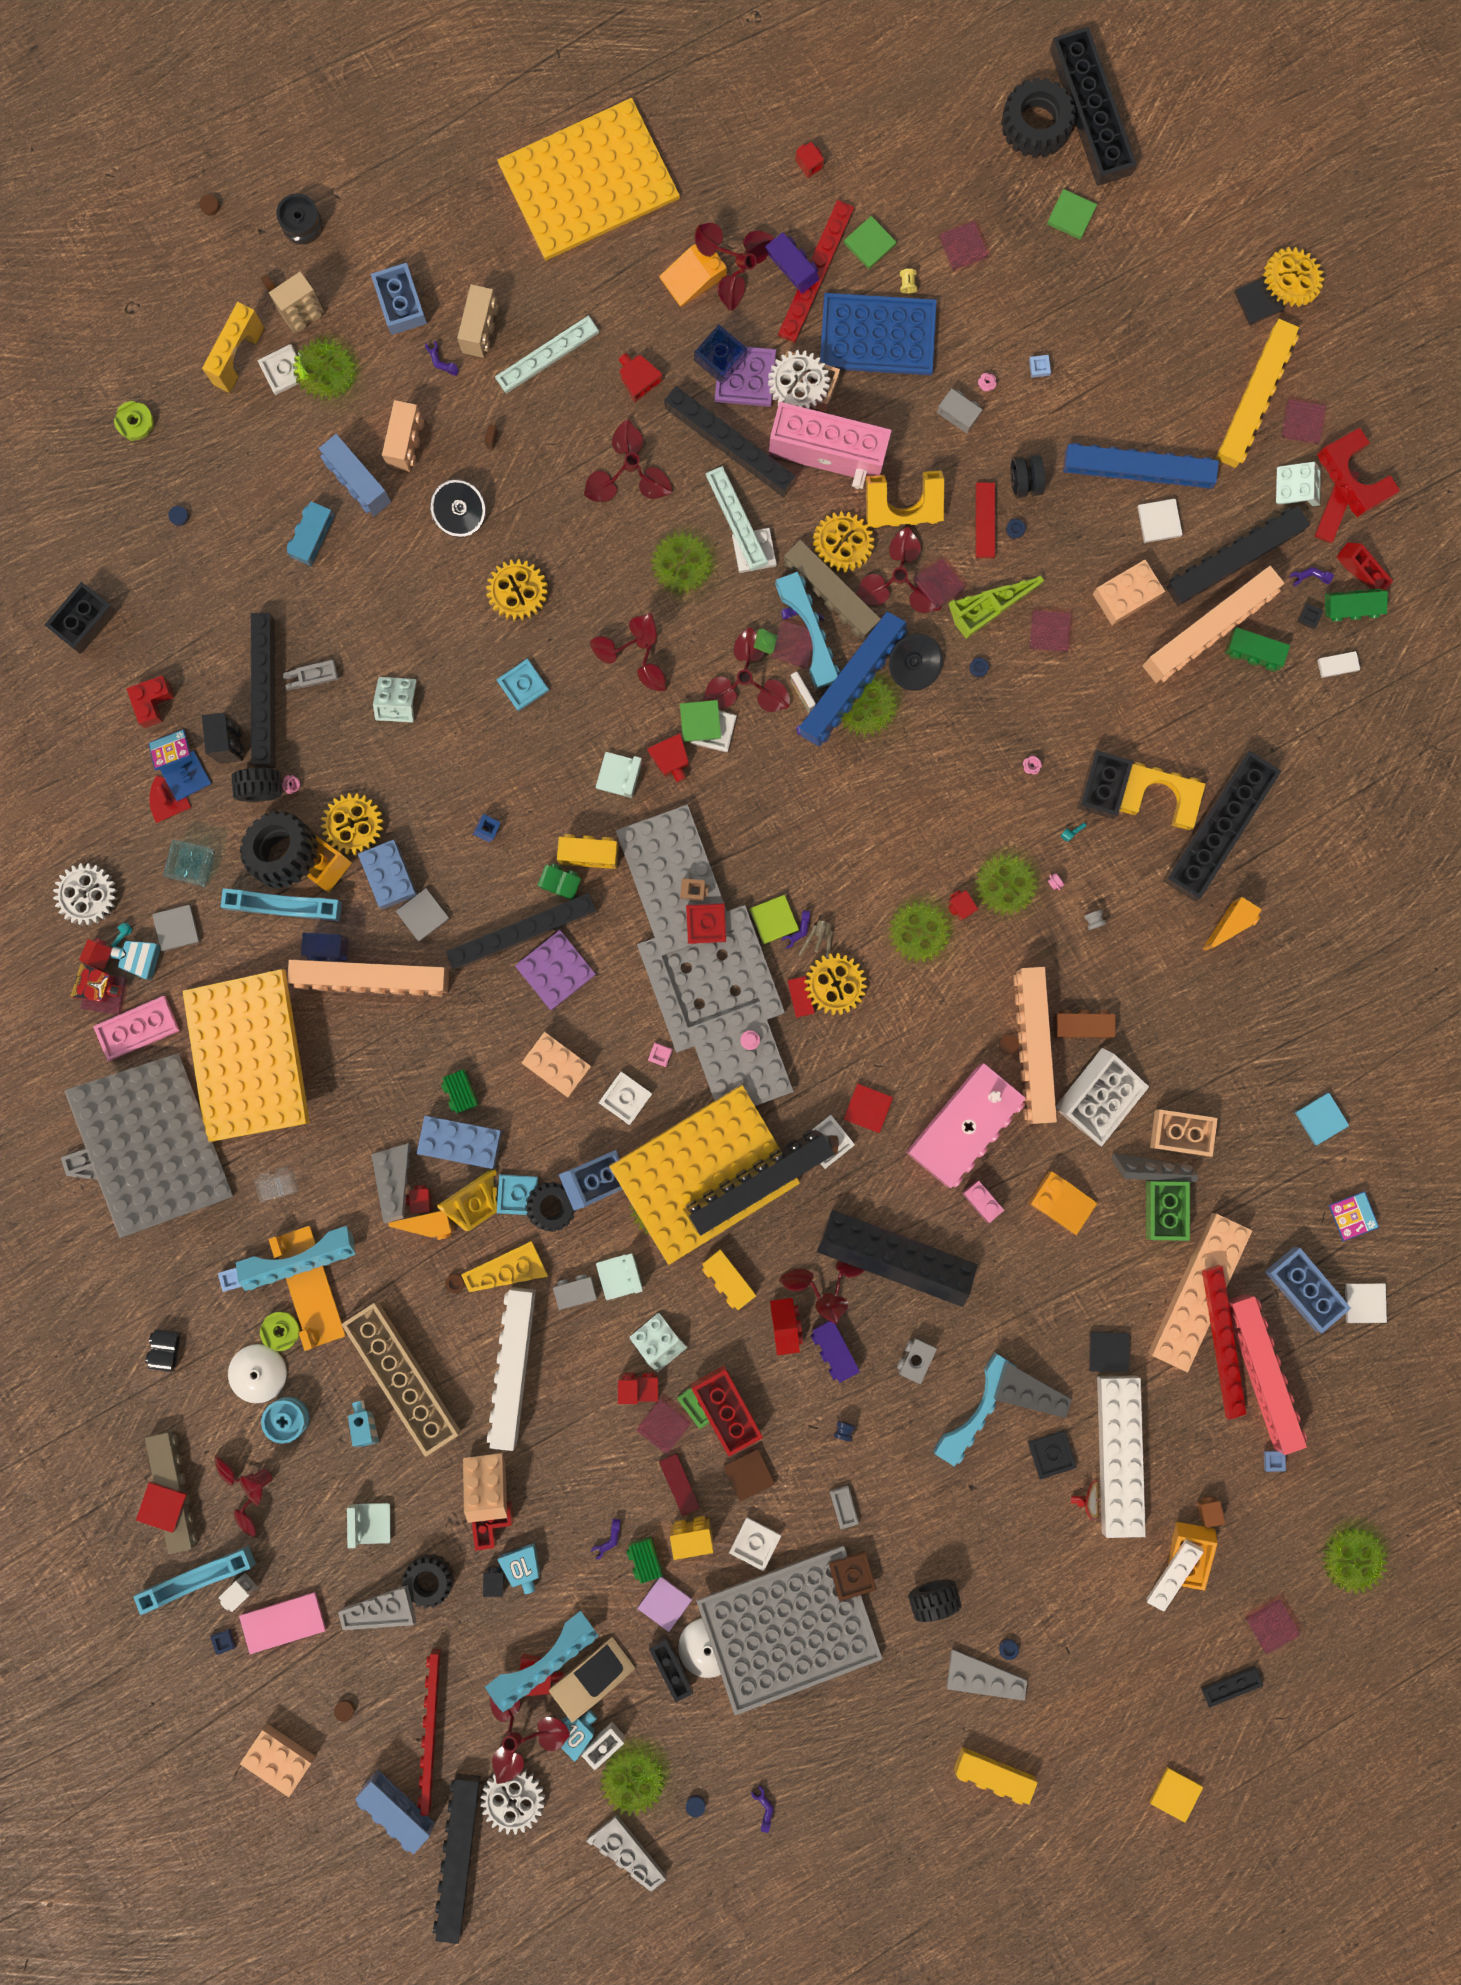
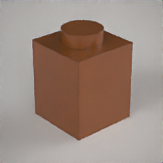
[1197,1496,1225,1528]

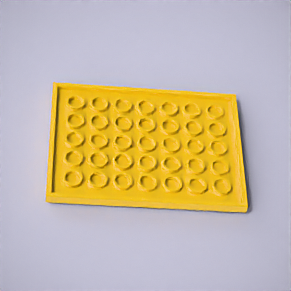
[497,98,680,261]
[183,969,310,1142]
[609,1085,800,1265]

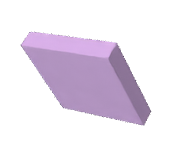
[637,1577,692,1632]

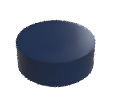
[168,506,189,526]
[1006,519,1026,539]
[969,658,989,678]
[999,1638,1019,1660]
[686,1795,705,1817]

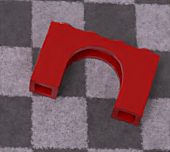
[1317,428,1400,518]

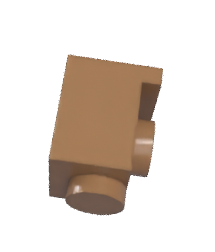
[680,878,709,901]

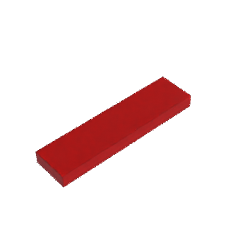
[1314,469,1360,543]
[975,483,995,559]

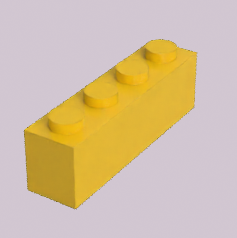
[954,1747,1038,1805]

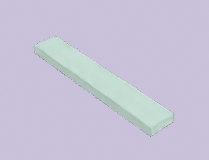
[495,315,599,394]
[705,466,768,572]

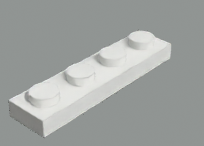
[1147,1539,1203,1611]

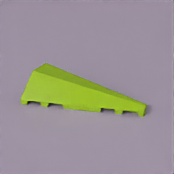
[949,576,1044,639]

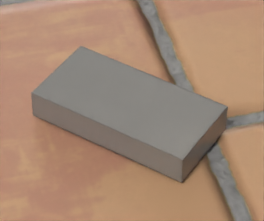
[829,1485,859,1529]

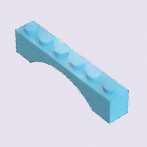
[775,572,840,690]
[221,888,342,921]
[236,1226,356,1291]
[933,1352,1017,1467]
[133,1545,256,1615]
[485,1611,599,1712]

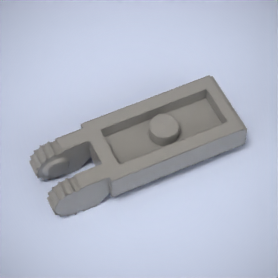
[283,660,339,690]

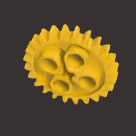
[1263,247,1324,307]
[813,511,874,573]
[486,559,548,622]
[321,793,384,855]
[804,953,867,1015]

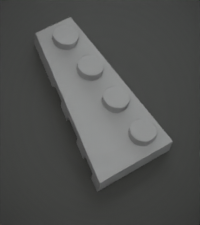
[371,1143,410,1224]
[338,1585,416,1630]
[946,1648,1027,1701]
[586,1815,667,1891]

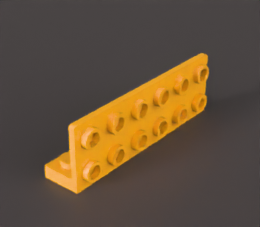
[268,1226,346,1351]

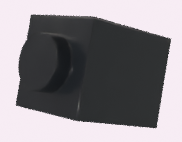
[483,1566,505,1597]

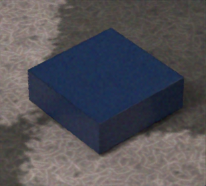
[210,1628,236,1655]

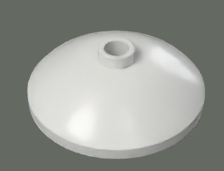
[228,1344,287,1403]
[678,1618,721,1678]

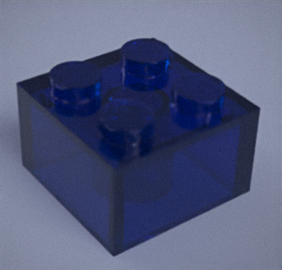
[694,324,748,385]
[301,932,348,962]

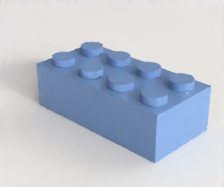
[319,434,391,516]
[417,1116,503,1169]
[1265,1247,1351,1333]
[355,1769,435,1855]

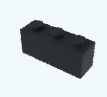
[649,1634,694,1703]

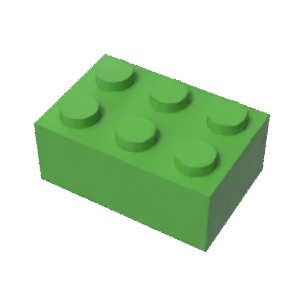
[1146,1181,1190,1241]

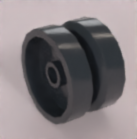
[276,193,323,245]
[1010,453,1045,498]

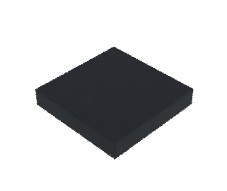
[1234,277,1285,325]
[1089,1332,1129,1372]
[1027,1429,1077,1480]

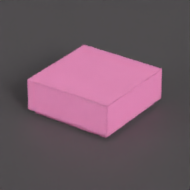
[648,1043,673,1067]

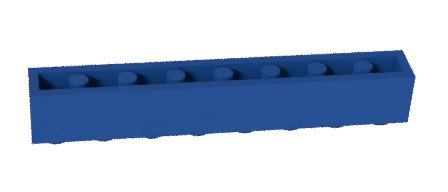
[1063,443,1219,489]
[799,612,907,747]

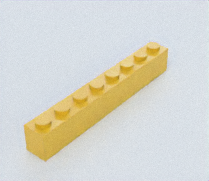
[1215,319,1299,468]

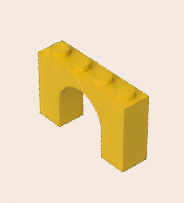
[202,302,264,393]
[866,471,944,528]
[1119,762,1205,830]

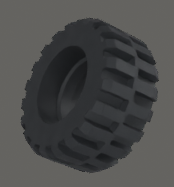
[1001,78,1076,158]
[240,811,318,888]

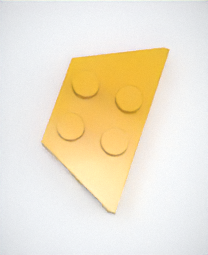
[437,1169,497,1231]

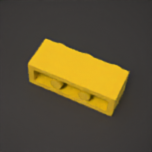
[702,1249,756,1310]

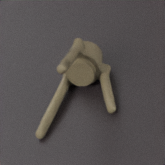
[798,920,833,970]

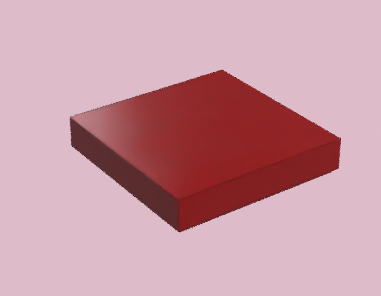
[686,903,726,944]
[843,1084,893,1133]
[135,1481,187,1533]

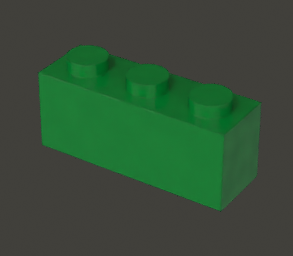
[1325,588,1388,621]
[1225,627,1290,672]

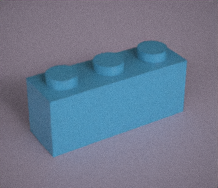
[287,501,335,567]

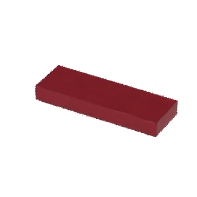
[659,1453,700,1516]

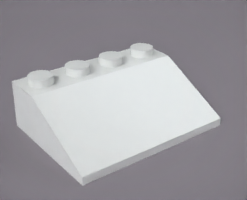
[1055,1048,1149,1147]

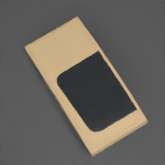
[548,1636,636,1723]

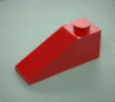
[1336,543,1393,590]

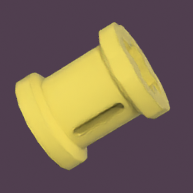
[900,269,917,294]

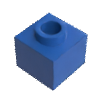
[473,814,501,843]

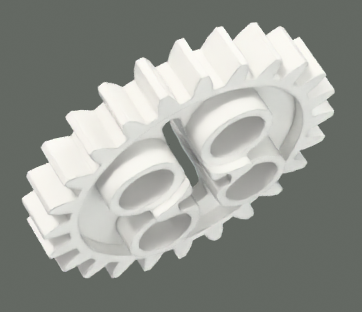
[768,350,830,409]
[53,863,118,926]
[481,1769,545,1835]

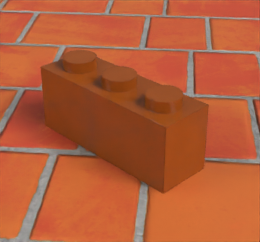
[1054,1010,1115,1038]

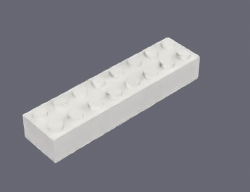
[487,1287,536,1451]
[1097,1375,1145,1538]

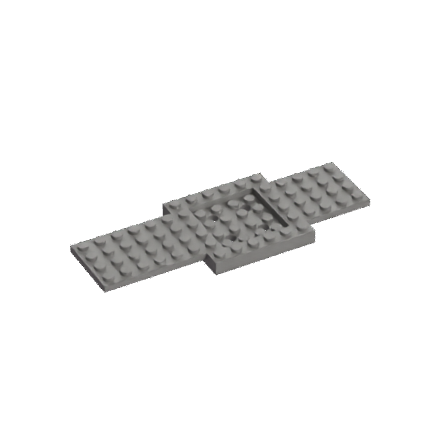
[616,805,793,1106]

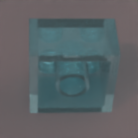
[163,839,215,888]

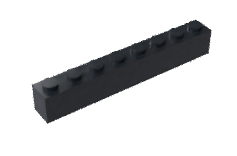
[664,386,796,498]
[1166,506,1310,607]
[251,613,276,768]
[446,893,597,971]
[433,1773,481,1944]

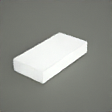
[1317,651,1360,678]

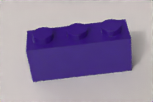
[765,232,819,294]
[810,1320,860,1383]

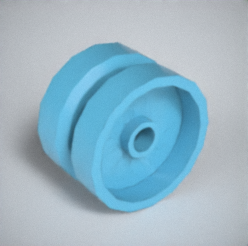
[261,1397,310,1444]

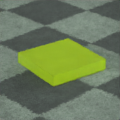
[749,895,799,945]

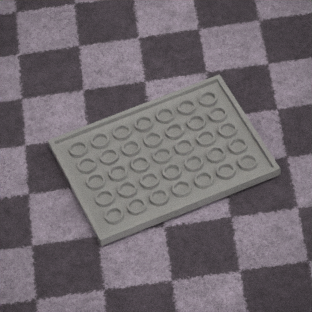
[64,1053,233,1238]
[696,1545,882,1715]

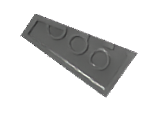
[1112,1153,1199,1182]
[994,1361,1072,1418]

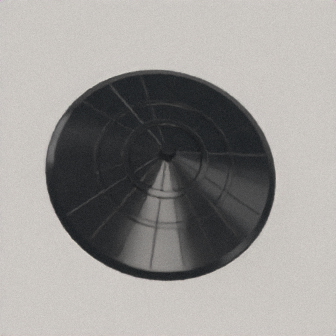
[430,479,485,537]
[889,634,943,691]

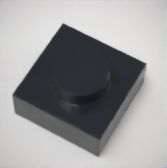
[1297,603,1323,629]

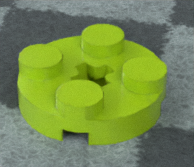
[114,401,154,441]
[260,1311,300,1351]

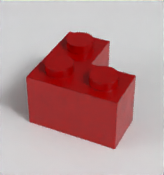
[126,676,174,728]
[770,1298,803,1356]
[618,1372,658,1404]
[472,1502,514,1551]

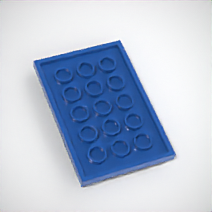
[820,293,936,376]

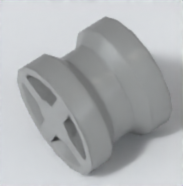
[1084,910,1107,930]

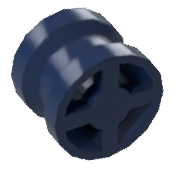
[834,1421,856,1442]

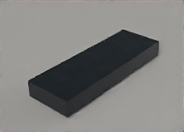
[1200,1666,1264,1708]

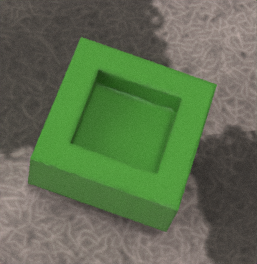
[754,628,777,654]

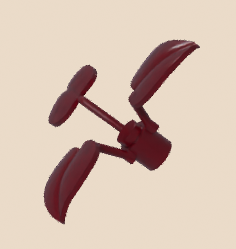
[695,222,775,311]
[584,419,672,502]
[856,527,942,613]
[589,613,667,691]
[702,627,790,712]
[779,1261,865,1324]
[215,1454,273,1538]
[490,1696,570,1784]

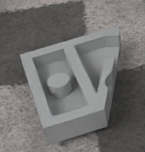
[61,1149,97,1180]

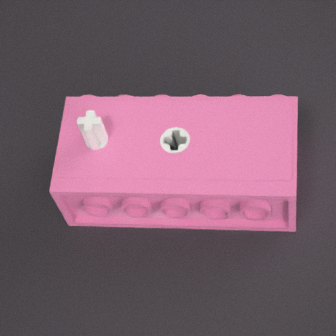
[769,402,891,489]
[906,1063,1026,1188]

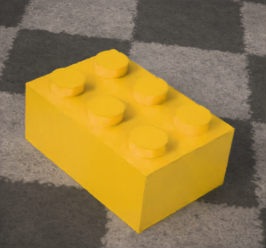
[557,834,619,869]
[670,1516,714,1560]

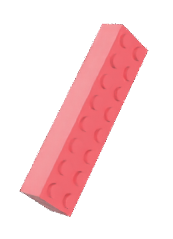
[1228,1294,1307,1455]

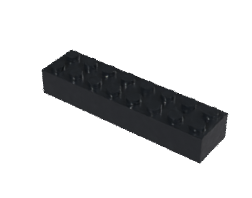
[1050,27,1137,186]
[1163,751,1281,902]
[683,1129,835,1236]
[817,1210,978,1307]

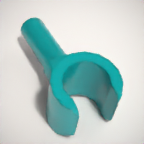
[1060,823,1087,841]
[111,923,132,947]

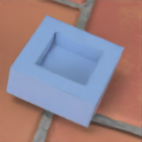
[1029,355,1051,378]
[218,1268,242,1292]

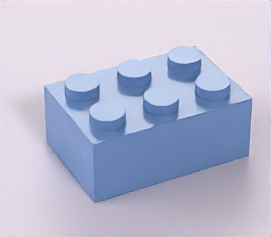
[371,263,427,335]
[358,840,418,910]
[559,1150,623,1210]

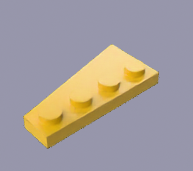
[462,1241,548,1292]

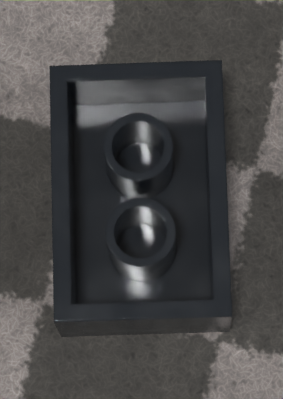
[44,581,117,654]
[202,712,244,764]
[1077,750,1133,819]

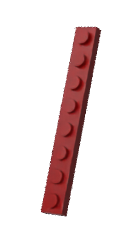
[778,200,854,343]
[1202,1265,1246,1420]
[417,1649,441,1816]

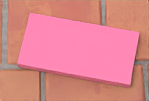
[93,996,180,1062]
[239,1592,327,1654]

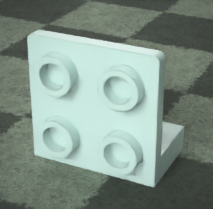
[1276,462,1321,506]
[373,677,416,722]
[596,752,642,798]
[596,1252,644,1300]
[630,1313,688,1372]
[347,1503,391,1548]

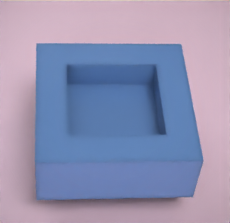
[1264,1450,1286,1472]

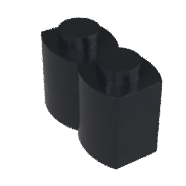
[146,1329,181,1372]

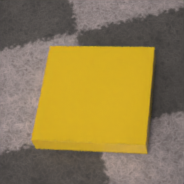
[1149,1767,1203,1823]

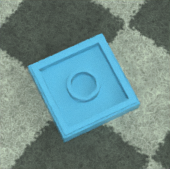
[496,659,549,712]
[1295,1093,1349,1146]
[497,1174,538,1215]

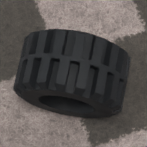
[231,768,282,802]
[525,1182,576,1232]
[402,1554,454,1609]
[908,1580,962,1622]

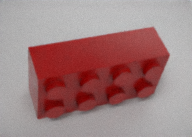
[690,1365,763,1457]

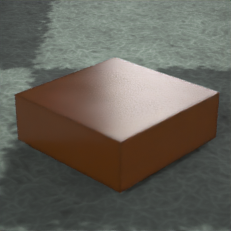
[484,424,498,450]

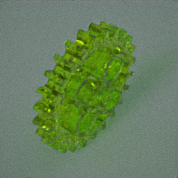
[293,339,355,401]
[651,532,712,594]
[841,677,897,738]
[974,854,1037,916]
[888,901,950,964]
[1322,1528,1388,1594]
[600,1748,664,1816]

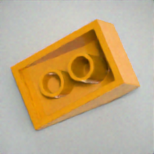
[659,244,727,307]
[282,835,352,893]
[1202,897,1262,951]
[1028,1171,1097,1235]
[388,1211,456,1240]
[1168,1522,1218,1591]

